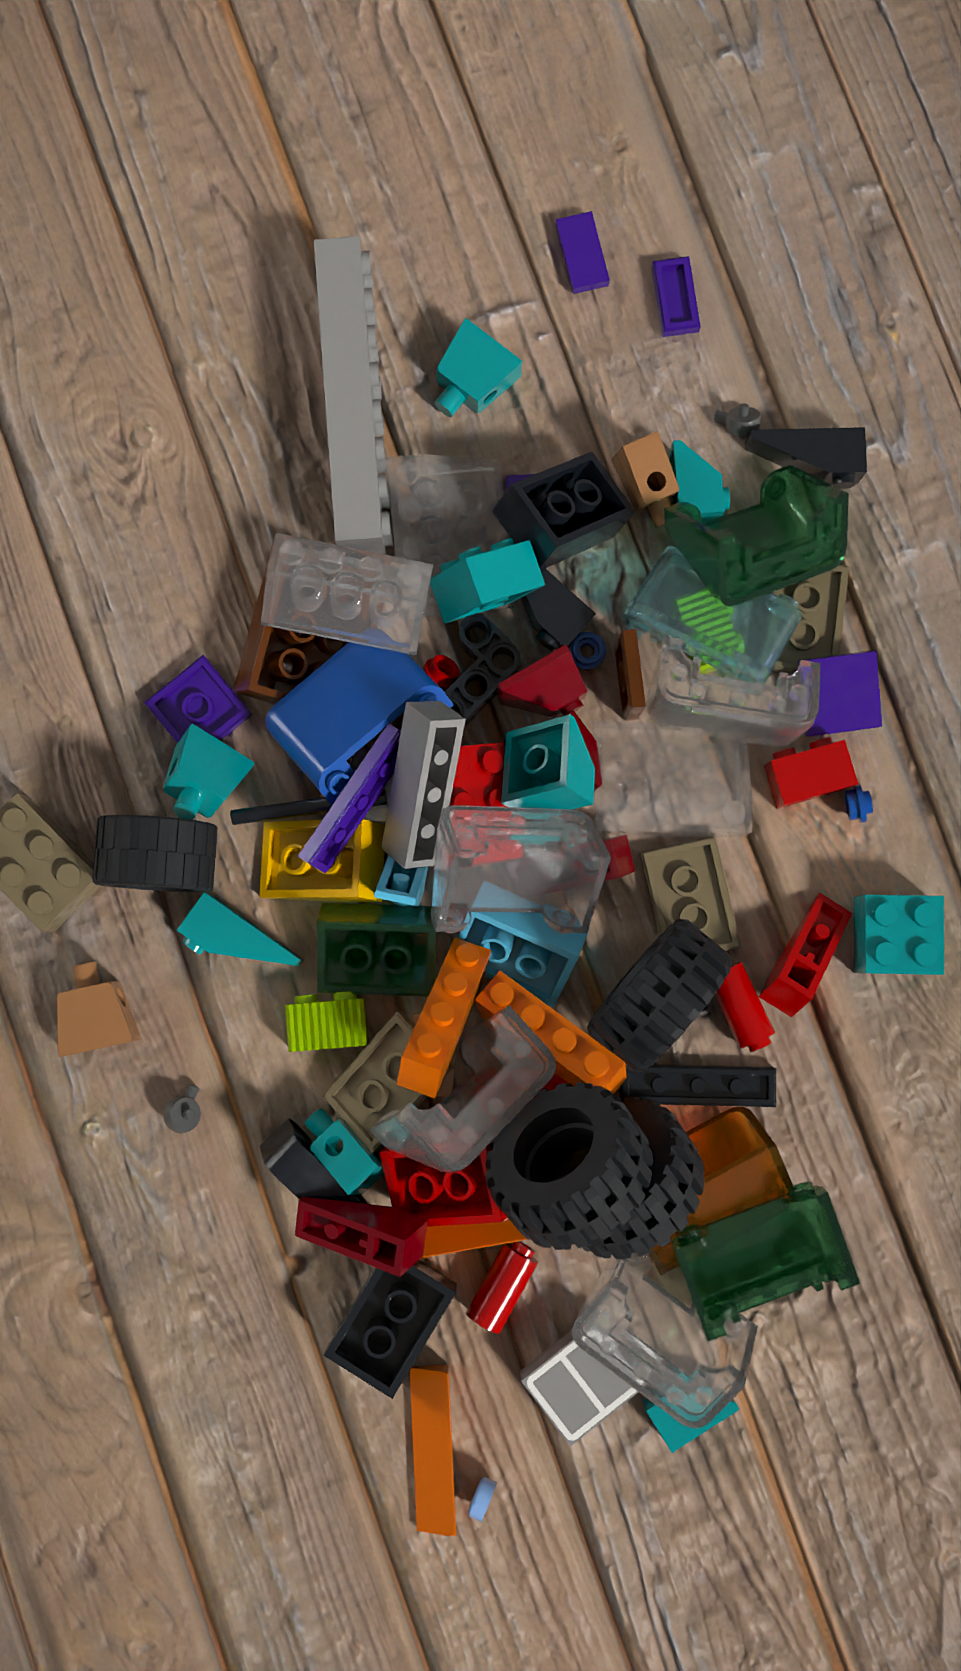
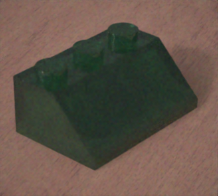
[317,902,438,996]

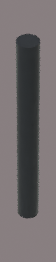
[230,789,387,825]

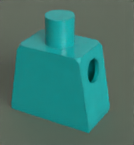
[434,318,523,417]
[163,724,255,820]
[304,1108,384,1195]

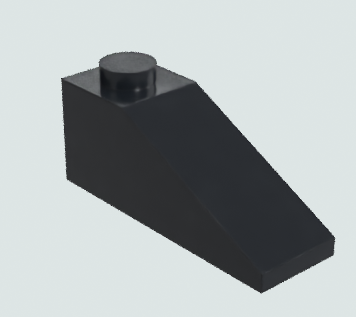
[745,427,867,489]
[508,537,596,651]

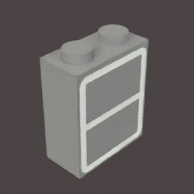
[520,1312,646,1447]

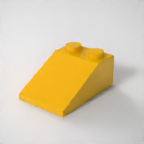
[259,819,385,902]

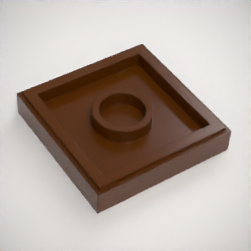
[614,629,646,721]

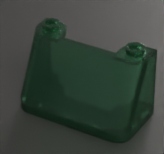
[664,465,849,607]
[671,1181,860,1342]

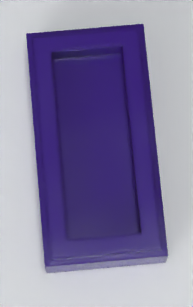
[555,211,610,294]
[651,256,701,337]

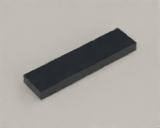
[619,1064,776,1107]

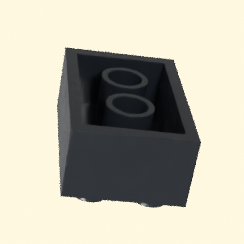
[492,451,636,571]
[323,1260,457,1399]

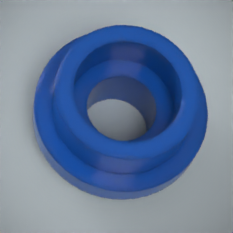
[568,632,606,670]
[844,784,873,823]

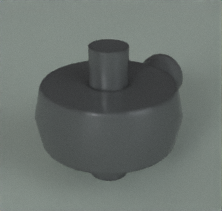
[714,403,761,439]
[163,1084,201,1133]

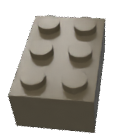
[0,793,101,933]

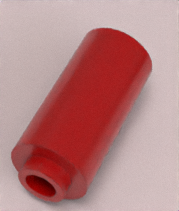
[714,961,775,1052]
[466,1241,539,1334]

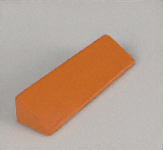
[421,1218,529,1258]
[410,1364,457,1536]

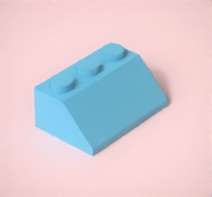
[458,880,590,1007]

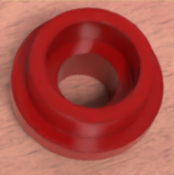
[422,655,460,691]

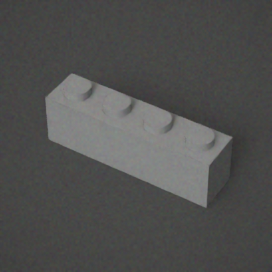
[381,701,465,869]

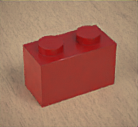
[764,737,859,809]

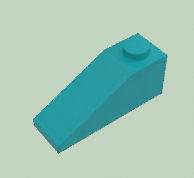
[177,892,304,966]

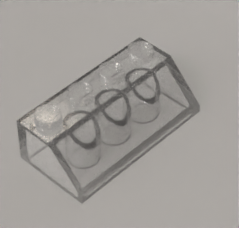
[261,533,433,655]

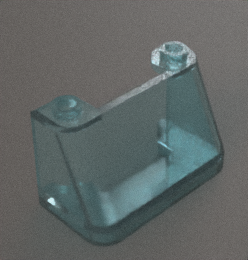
[623,543,803,700]

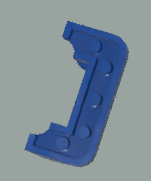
[265,627,454,805]

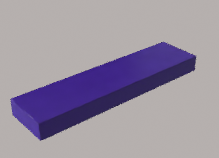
[298,723,401,873]

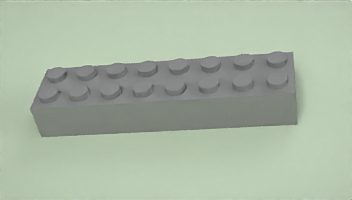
[314,236,393,562]

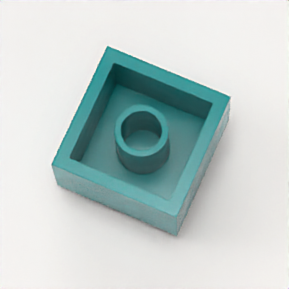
[429,538,545,624]
[854,894,944,975]

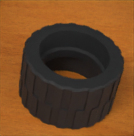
[92,815,218,892]

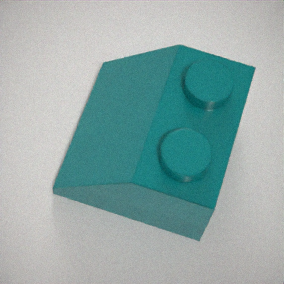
[501,714,595,820]

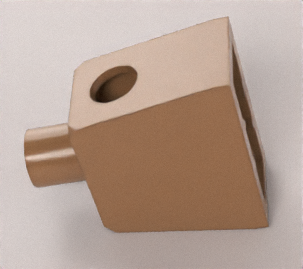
[611,431,679,528]
[57,962,141,1057]

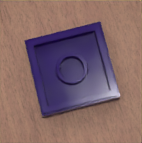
[797,650,882,737]
[144,655,253,743]

